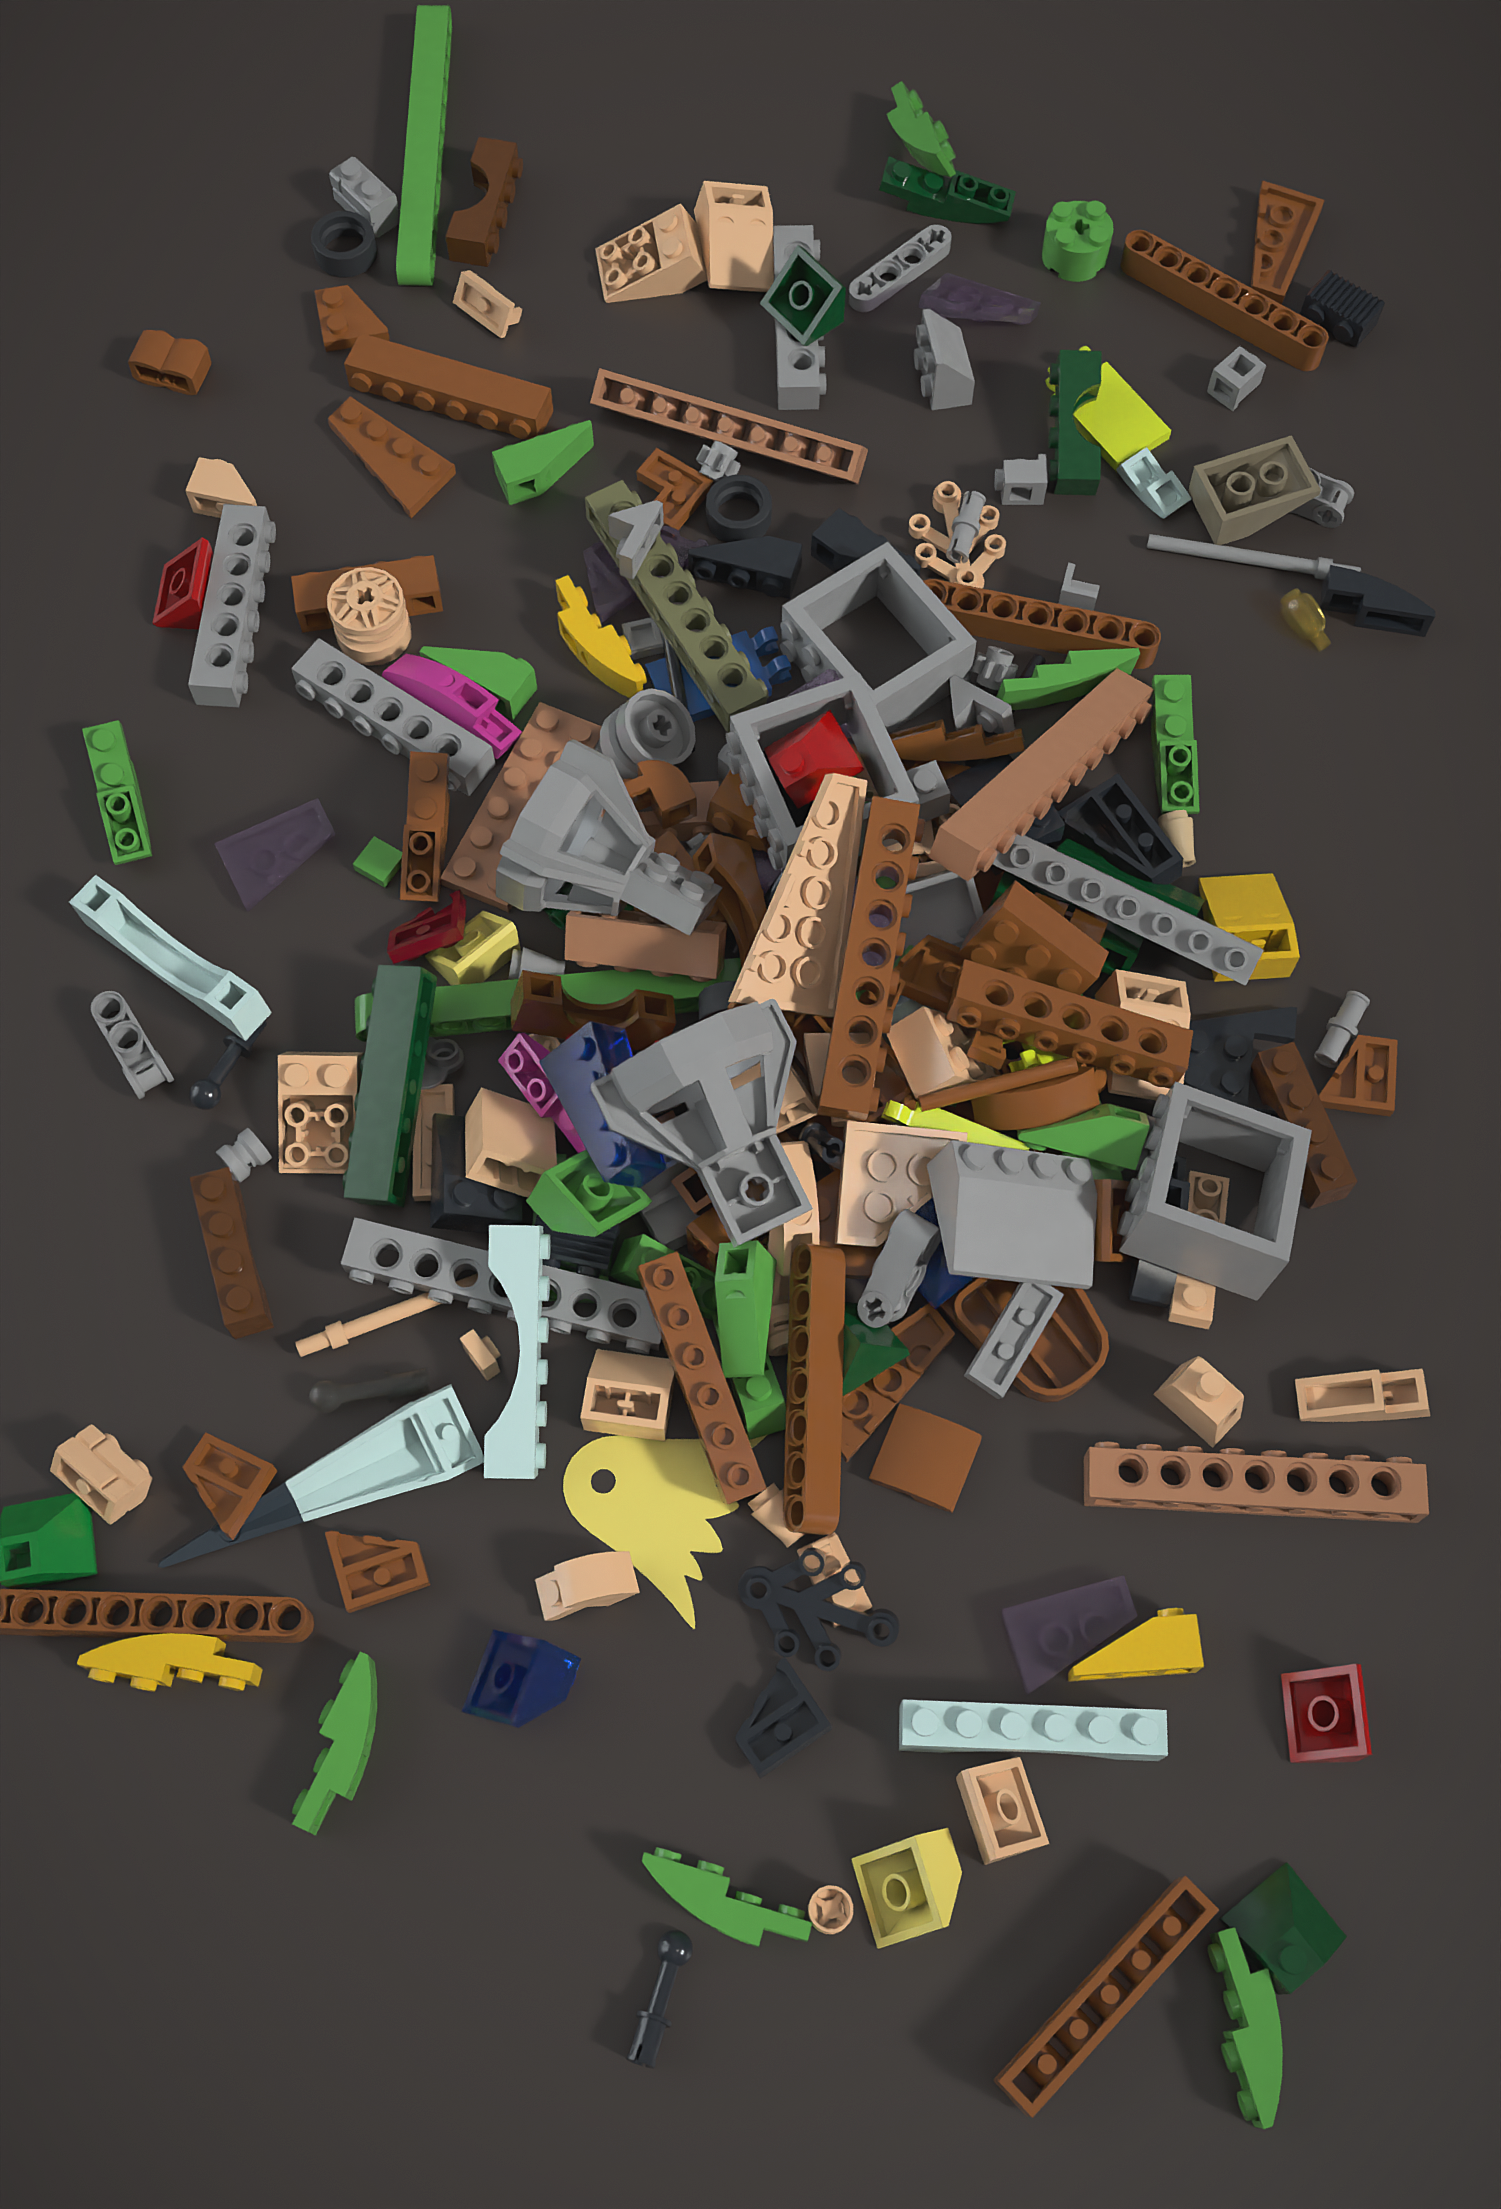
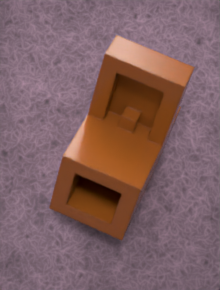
[623,760,697,830]

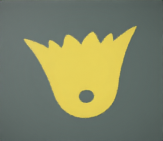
[563,1435,767,1629]

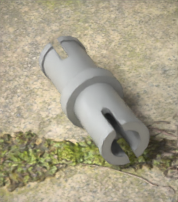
[946,491,986,563]
[1314,991,1370,1068]

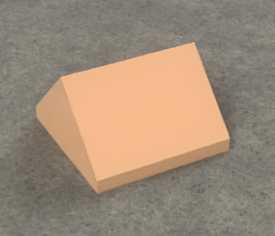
[956,1757,1049,1865]

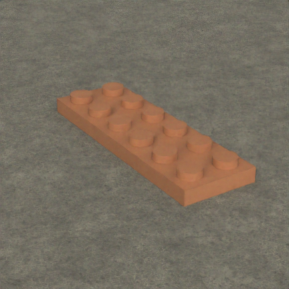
[440,702,602,913]

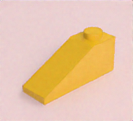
[1068,1608,1204,1682]

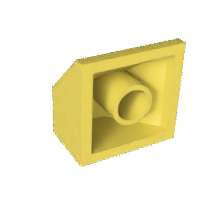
[851,1828,962,1949]

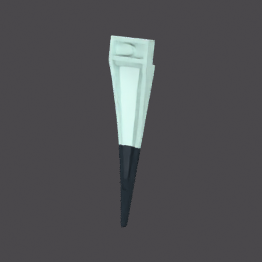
[158,1384,484,1568]

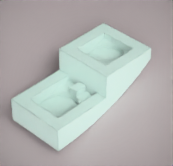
[1116,447,1192,519]

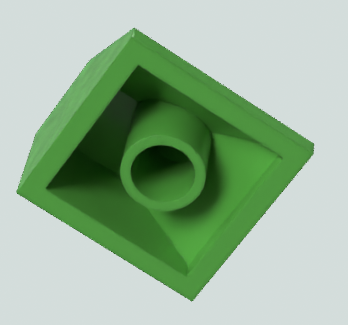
[526,1143,652,1237]

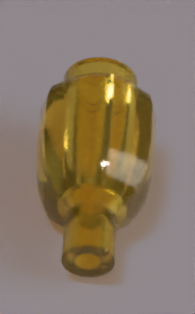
[1280,588,1331,651]

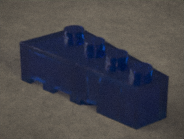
[539,1021,667,1188]

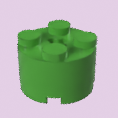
[1042,201,1113,282]

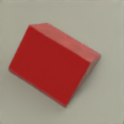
[153,537,214,630]
[1281,1664,1372,1763]

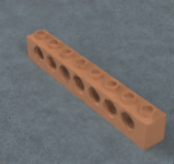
[590,368,868,484]
[1084,1442,1429,1523]

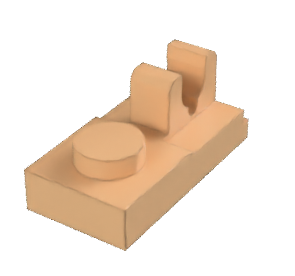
[453,270,522,338]
[797,1532,873,1628]

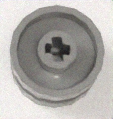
[600,688,696,779]

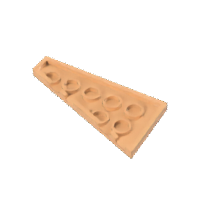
[728,773,867,1018]

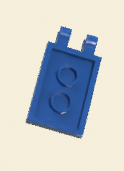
[645,627,792,722]

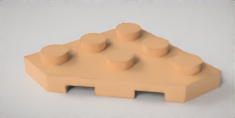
[834,1121,968,1247]

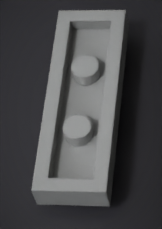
[964,1282,1064,1399]

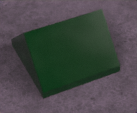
[760,245,846,346]
[842,1302,910,1397]

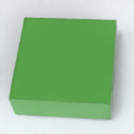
[353,836,402,887]

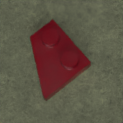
[387,890,467,964]

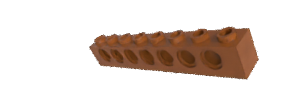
[817,796,925,1122]

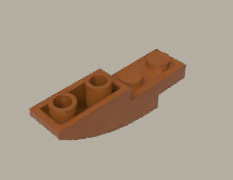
[400,751,450,902]

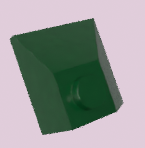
[1219,1862,1347,1995]

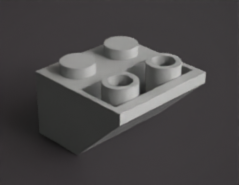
[914,309,975,410]

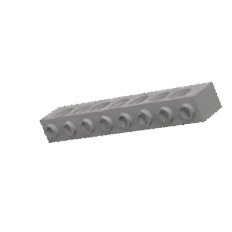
[992,835,1264,986]
[341,1218,662,1354]

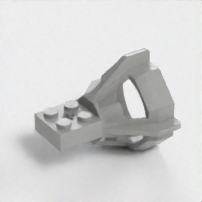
[496,739,722,936]
[590,999,813,1248]

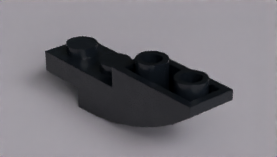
[1129,1155,1190,1308]

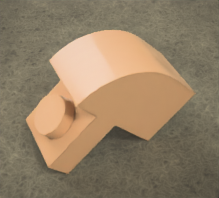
[535,1551,640,1621]

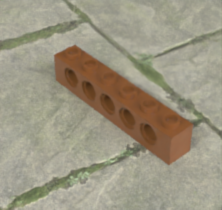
[945,959,1193,1089]
[636,1251,767,1504]
[993,1875,1219,2118]

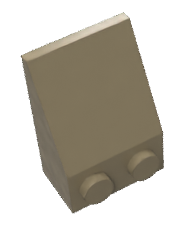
[1188,435,1321,545]

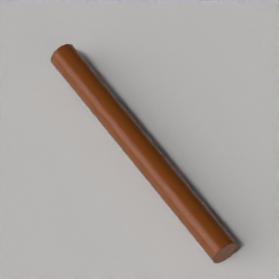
[918,1056,1078,1112]

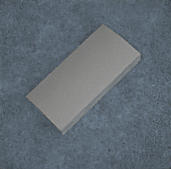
[851,870,983,966]

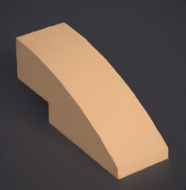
[1295,1368,1430,1422]

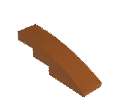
[889,719,1025,762]

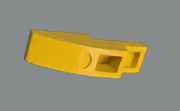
[555,575,647,698]
[77,1633,263,1692]

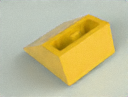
[1198,873,1300,982]

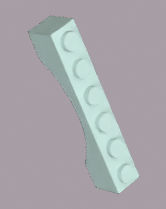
[69,875,272,1041]
[484,1225,550,1479]
[899,1700,1168,1761]

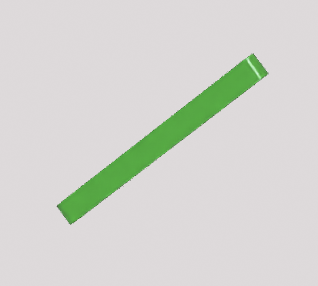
[396,5,452,286]
[354,958,742,1042]

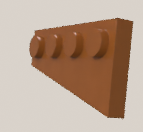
[1250,180,1325,305]
[328,396,456,518]
[841,1302,955,1463]

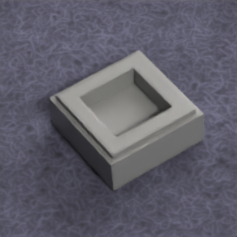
[622,617,664,660]

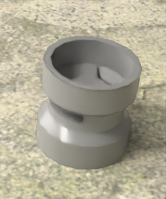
[216,1128,272,1182]

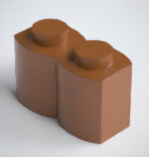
[128,330,212,395]

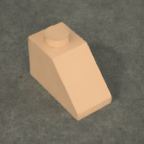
[185,457,257,518]

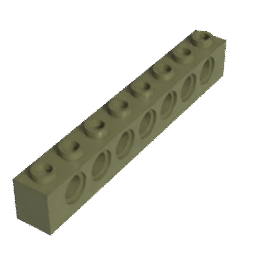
[585,480,769,733]

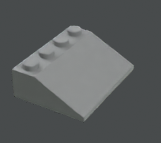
[927,1140,1097,1289]

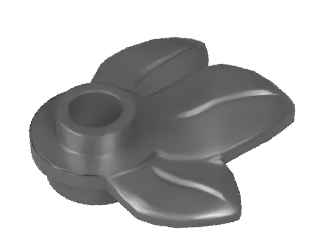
[421,1036,464,1090]

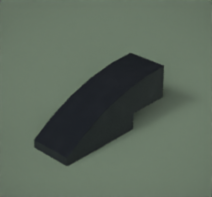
[1320,565,1435,637]

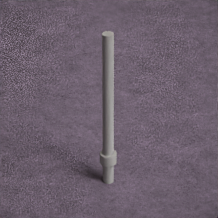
[1147,534,1361,580]

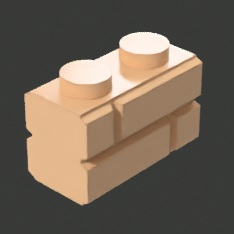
[50,1424,152,1525]

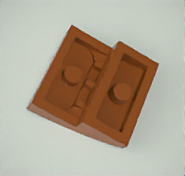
[869,1403,982,1513]

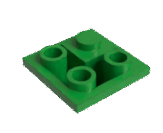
[0,1493,97,1589]

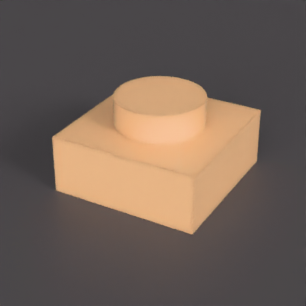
[460,1329,501,1381]

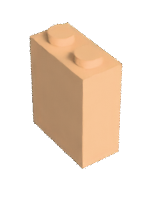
[465,1087,557,1198]

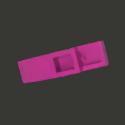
[382,654,522,759]
[498,1033,628,1161]

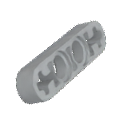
[848,225,952,312]

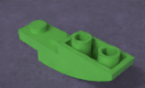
[887,81,956,177]
[1151,675,1200,814]
[82,720,152,865]
[292,1651,377,1835]
[642,1847,812,1948]
[1207,1927,1283,2129]

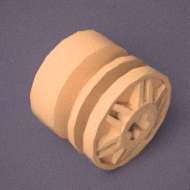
[327,567,411,666]

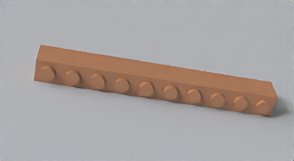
[928,668,1154,881]

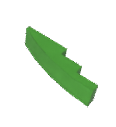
[996,648,1140,710]

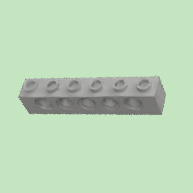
[773,225,826,410]
[188,504,276,708]
[291,638,496,796]

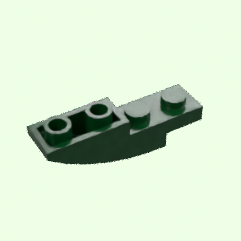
[879,156,1016,223]

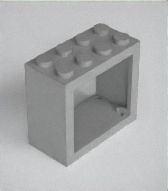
[780,542,977,734]
[726,673,919,874]
[1117,1081,1312,1301]

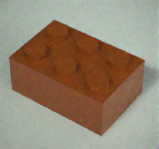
[958,880,1109,995]

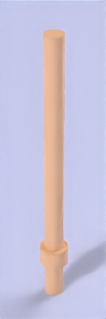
[295,1274,478,1357]

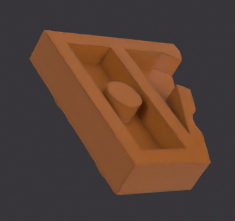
[314,285,390,352]
[1319,1035,1398,1117]
[182,1433,277,1540]
[325,1531,431,1613]

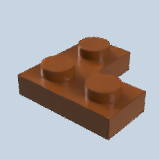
[636,448,713,536]

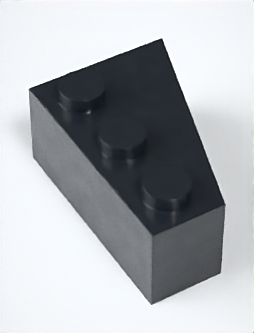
[1057,773,1184,885]

